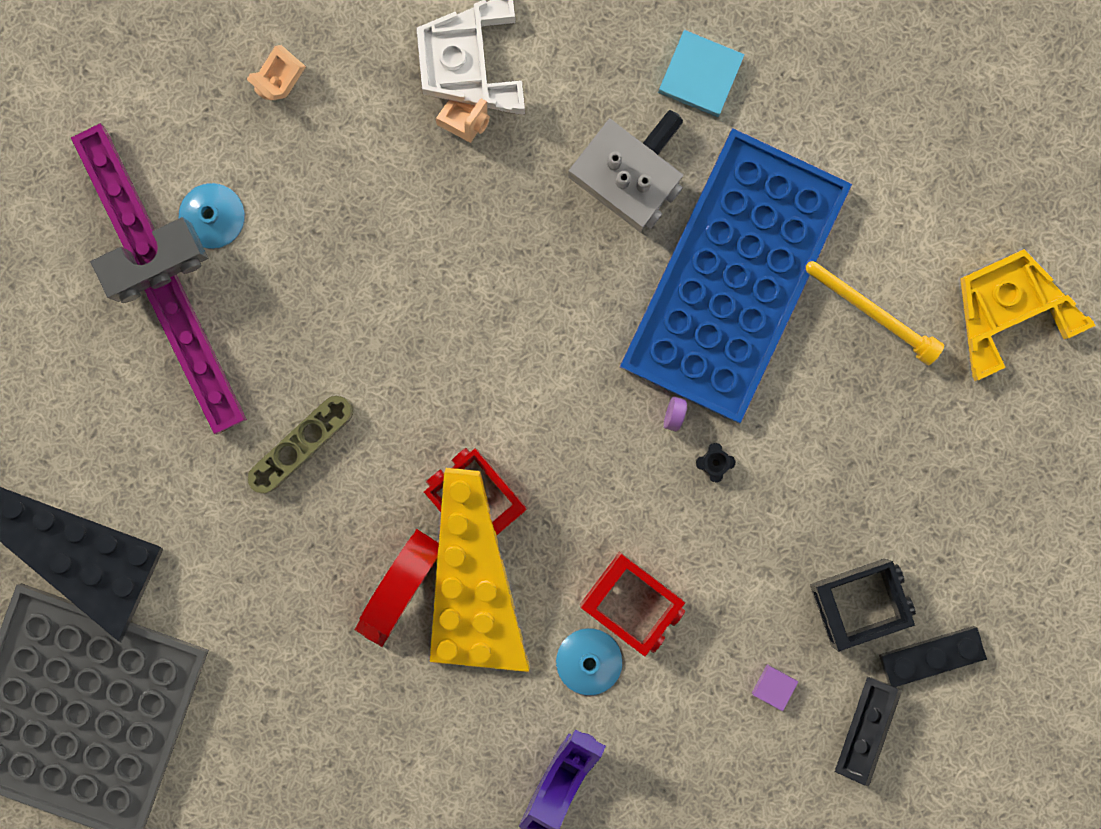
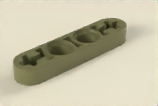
[248,396,353,493]

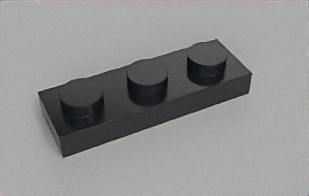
[879,626,987,687]
[834,677,902,786]

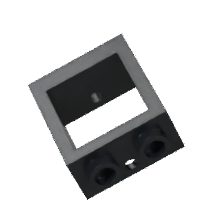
[810,559,916,652]

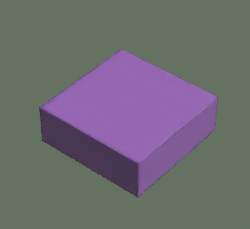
[752,664,798,711]

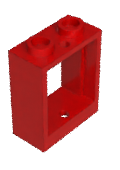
[424,448,528,535]
[580,551,686,657]

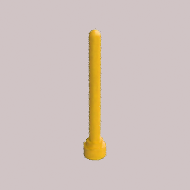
[806,261,944,366]

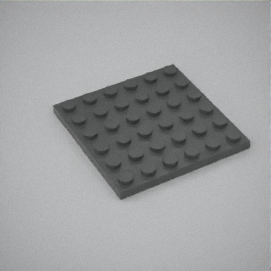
[0,583,209,829]

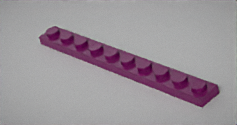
[71,123,247,435]

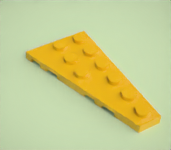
[430,468,530,672]

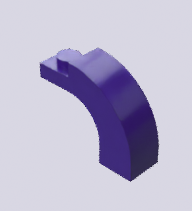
[519,729,606,829]

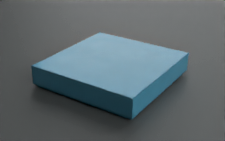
[658,30,745,117]

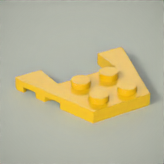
[960,249,1096,381]

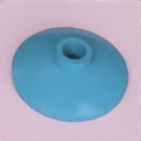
[179,183,245,249]
[556,628,622,695]

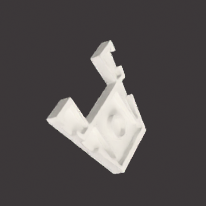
[417,0,525,114]

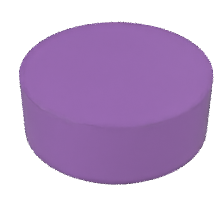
[664,397,687,432]

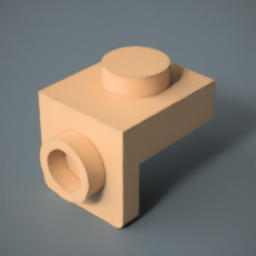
[247,45,306,100]
[436,98,490,143]

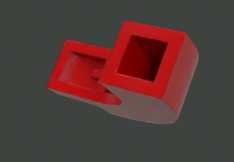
[354,529,439,647]

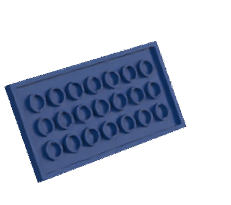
[619,128,852,424]

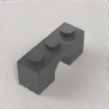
[90,217,209,303]

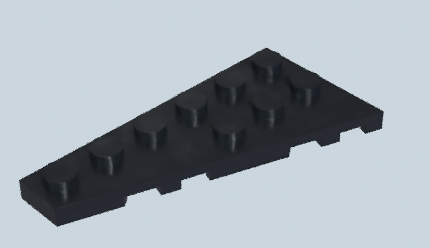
[0,487,163,642]

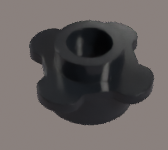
[696,443,736,483]

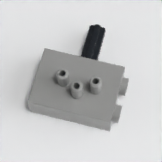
[568,110,683,233]

